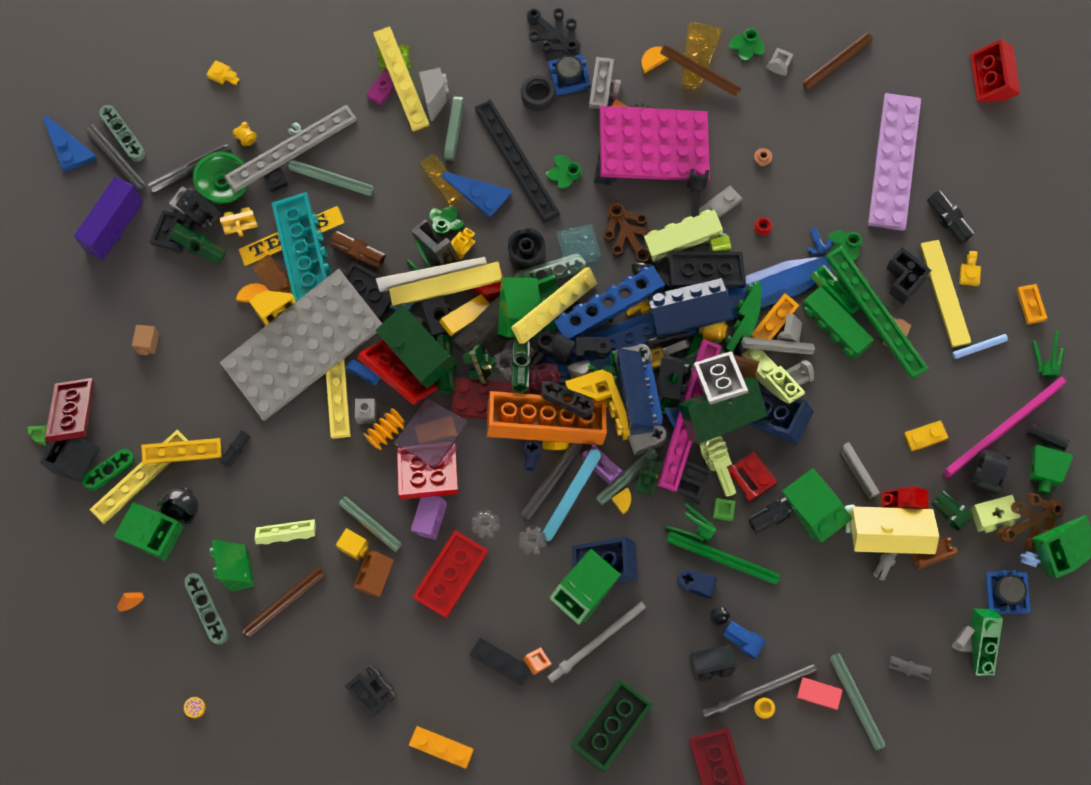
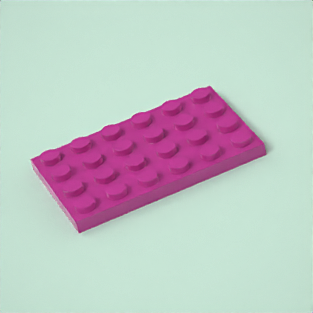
[599,106,710,182]

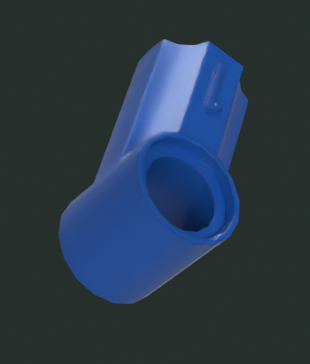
[723,621,766,659]

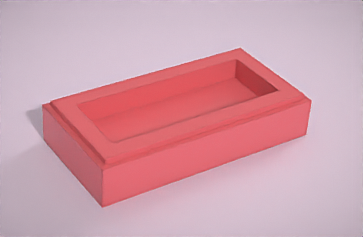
[797,678,843,710]

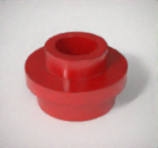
[754,217,773,236]

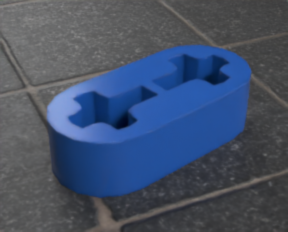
[345,359,380,385]

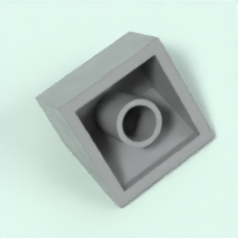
[419,68,449,121]

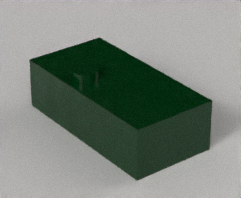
[375,305,456,389]
[679,376,768,444]
[569,679,653,772]

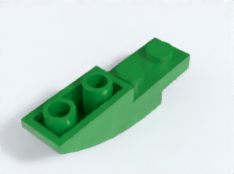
[723,280,762,353]

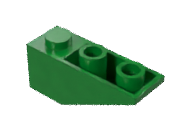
[971,609,1003,675]

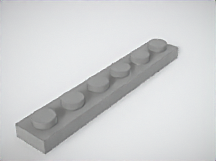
[647,186,742,265]

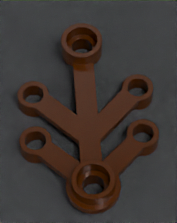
[603,203,654,264]
[997,493,1064,550]

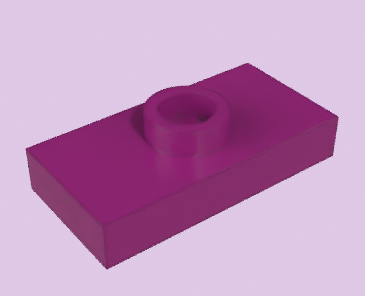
[366,68,394,106]

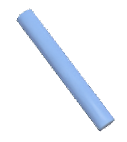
[952,334,1008,359]

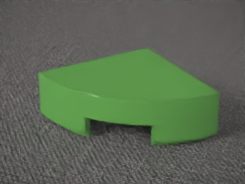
[27,426,48,446]

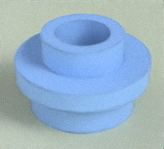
[1020,551,1041,567]

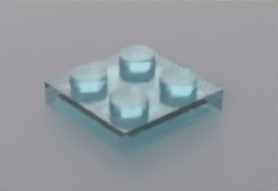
[556,224,601,267]

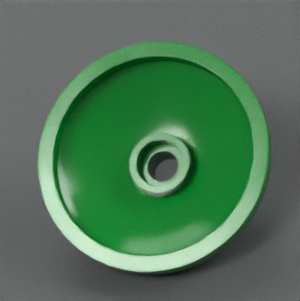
[193,152,248,204]

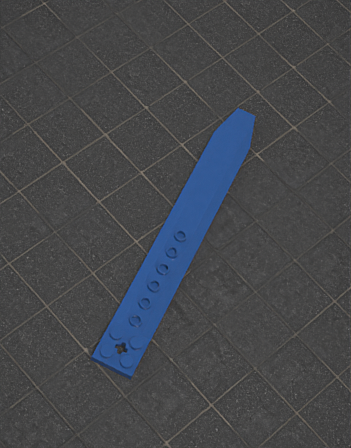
[544,256,832,385]

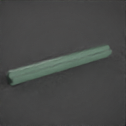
[288,160,374,196]
[830,653,886,750]

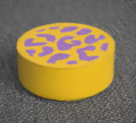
[184,697,206,718]

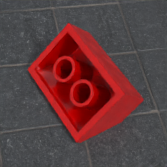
[970,39,1021,102]

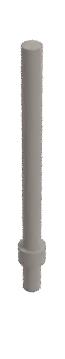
[547,602,646,683]

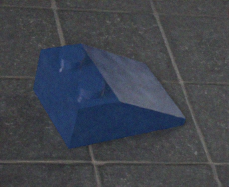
[748,388,814,445]
[572,537,638,584]

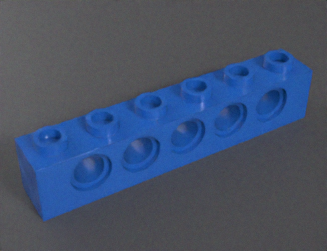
[554,266,665,341]

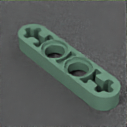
[444,96,464,161]
[99,105,145,162]
[515,254,586,281]
[184,573,229,645]

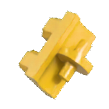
[220,207,258,237]
[451,228,476,259]

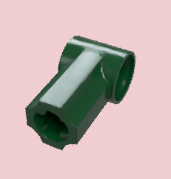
[931,491,973,531]

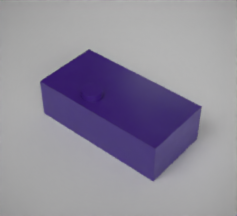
[74,177,143,261]

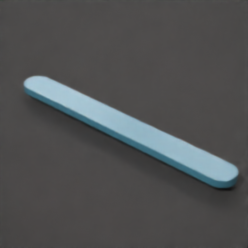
[542,450,601,541]

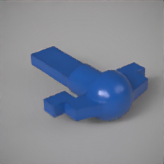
[807,227,833,255]

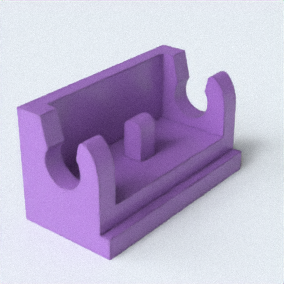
[582,444,624,485]
[411,496,447,540]

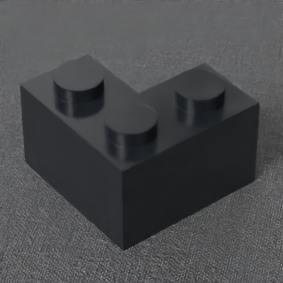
[886,247,932,305]

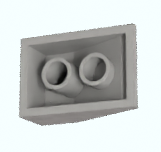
[694,351,748,404]

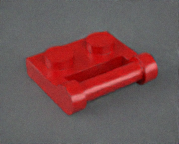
[728,452,777,502]

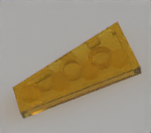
[680,22,723,90]

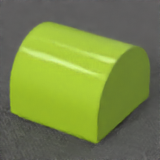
[708,235,731,251]

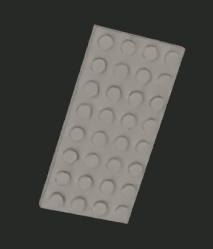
[220,269,382,421]

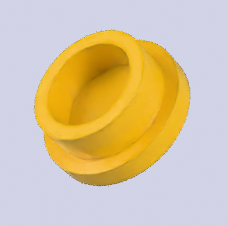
[754,698,775,719]

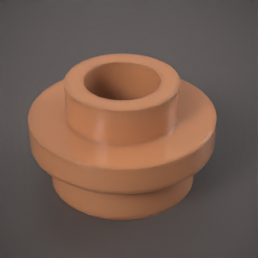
[754,148,772,166]

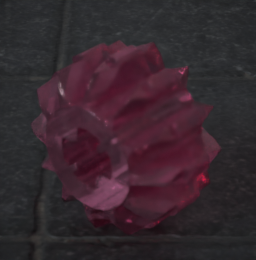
[529,362,560,390]

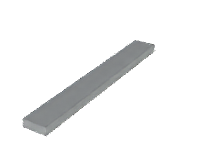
[224,105,357,192]

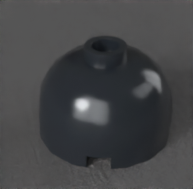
[157,487,198,524]

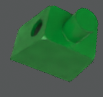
[1030,445,1073,495]

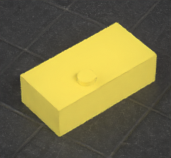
[851,507,939,554]

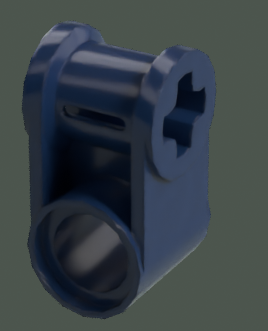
[677,569,717,598]

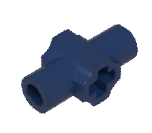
[524,440,541,472]

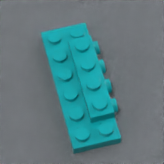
[272,192,332,302]

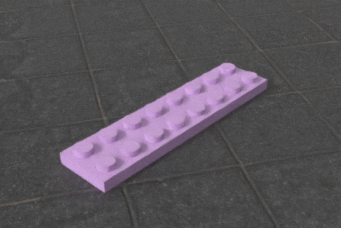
[868,93,921,231]

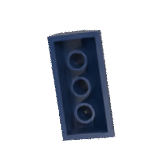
[648,278,733,338]
[617,348,657,436]

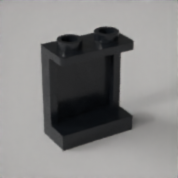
[411,220,460,266]

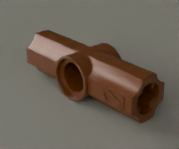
[329,231,386,269]

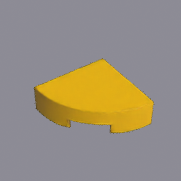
[542,441,569,450]
[612,487,631,515]

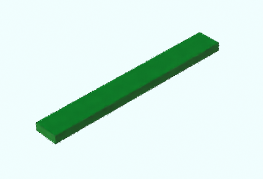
[825,246,929,380]

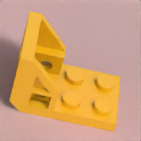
[565,370,630,441]

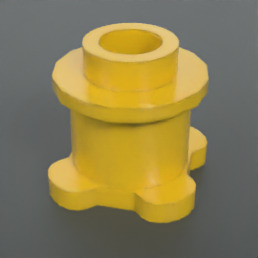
[232,122,257,146]

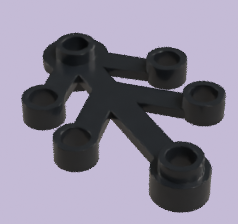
[527,8,581,56]

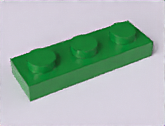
[810,265,860,316]

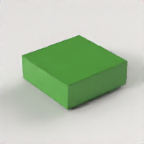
[713,498,736,521]

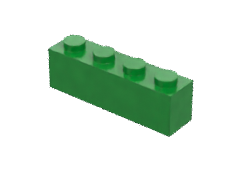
[802,286,874,360]

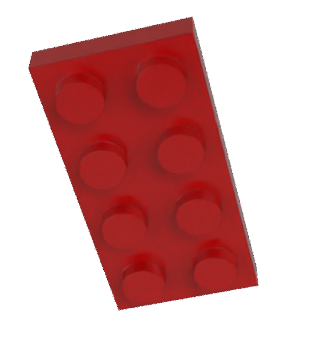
[357,339,438,405]
[412,530,489,619]

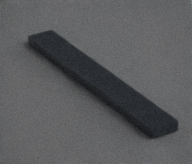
[475,99,560,223]

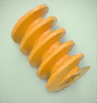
[363,408,405,450]

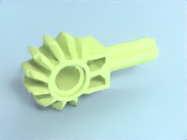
[699,436,736,497]

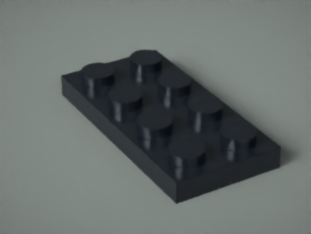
[667,251,746,288]

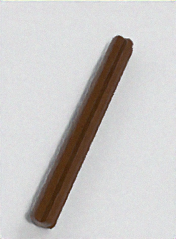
[802,33,873,90]
[660,45,741,96]
[242,567,325,637]

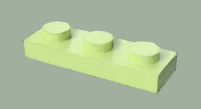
[255,519,316,544]

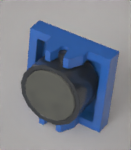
[548,54,591,96]
[985,570,1031,614]

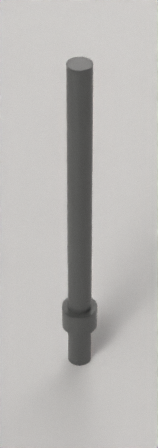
[702,664,817,718]

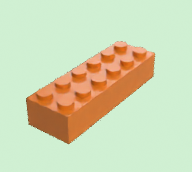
[487,391,607,445]

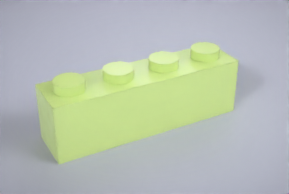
[644,210,723,261]

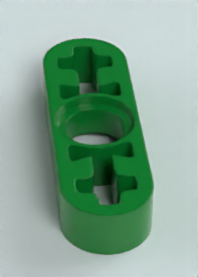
[82,449,135,491]

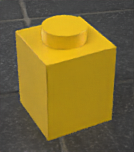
[336,528,369,561]

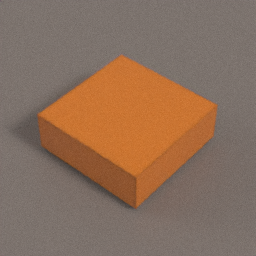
[523,647,551,675]

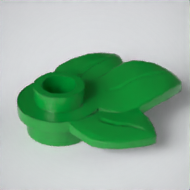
[729,28,765,61]
[546,155,582,188]
[429,206,464,236]
[827,230,862,261]

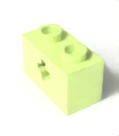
[970,495,1021,533]

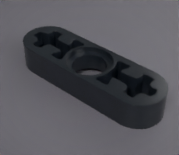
[540,381,594,418]

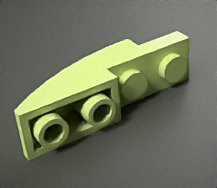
[742,349,805,404]

